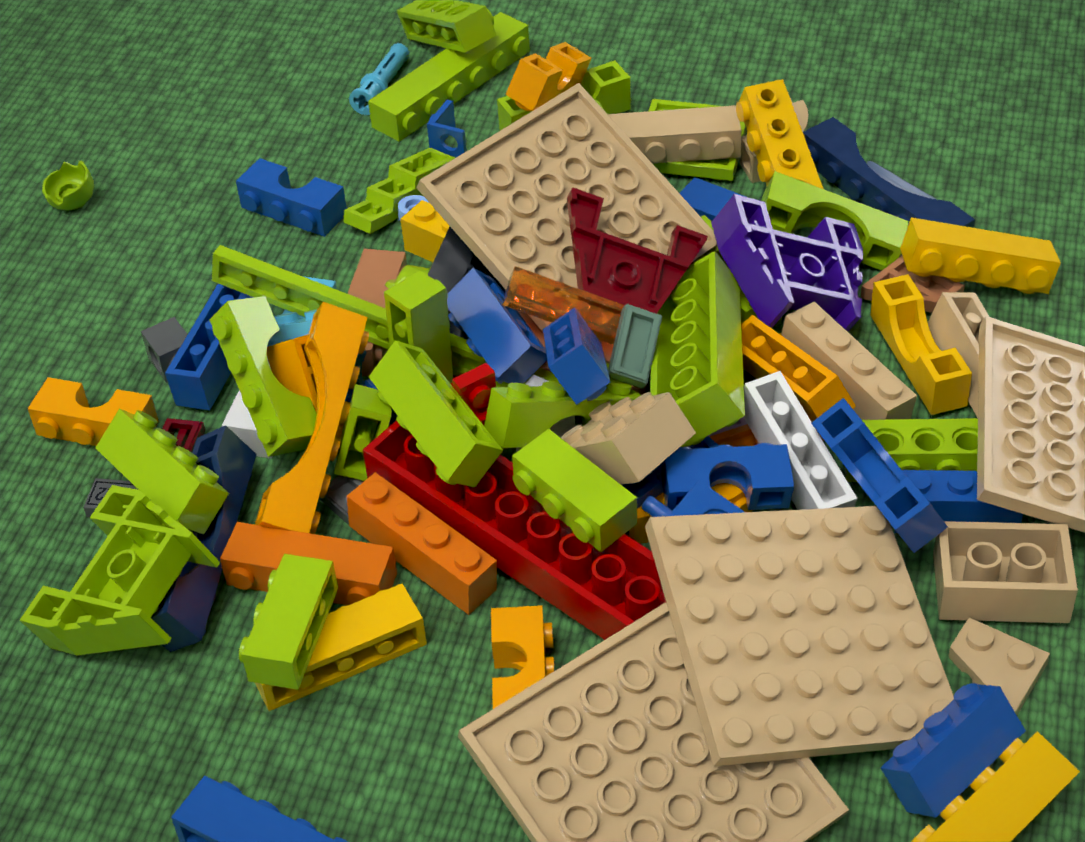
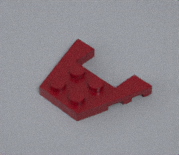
[567,187,708,314]

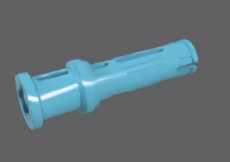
[349,43,410,115]

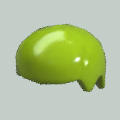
[42,161,94,211]

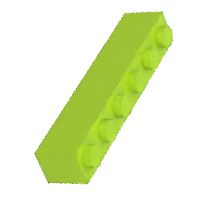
[368,12,530,142]

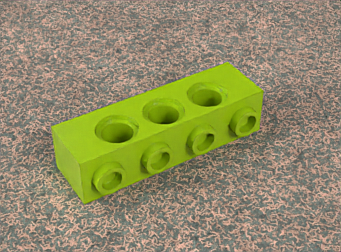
[397,0,497,53]
[844,418,978,482]

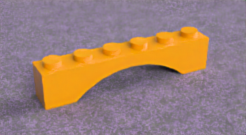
[255,302,369,534]

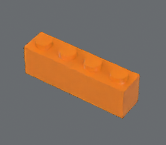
[347,472,497,615]
[220,522,397,605]

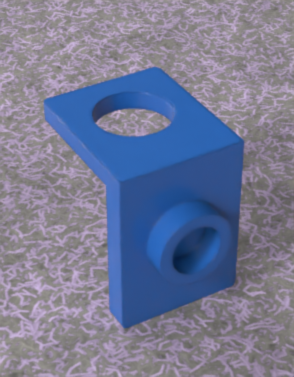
[427,100,467,157]

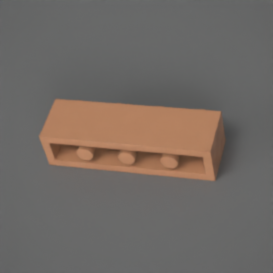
[347,249,407,377]

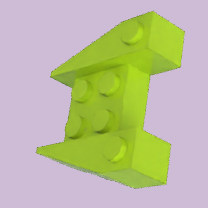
[19,485,220,655]

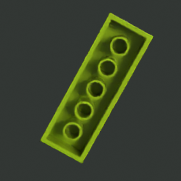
[650,251,745,447]

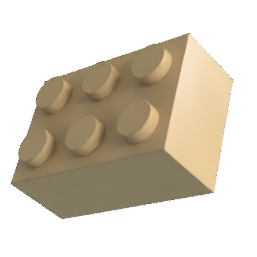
[561,392,696,485]
[933,521,1078,623]

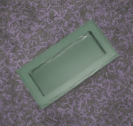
[608,304,662,389]

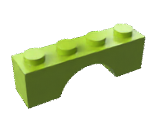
[497,61,631,131]
[761,171,908,270]
[210,296,317,457]
[484,380,641,448]

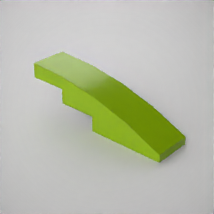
[343,148,455,234]

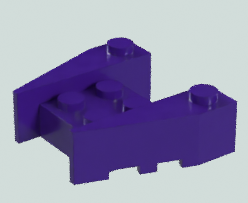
[711,194,863,332]

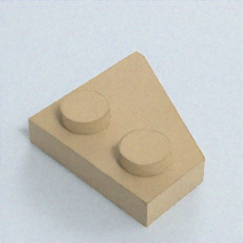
[949,618,1050,715]

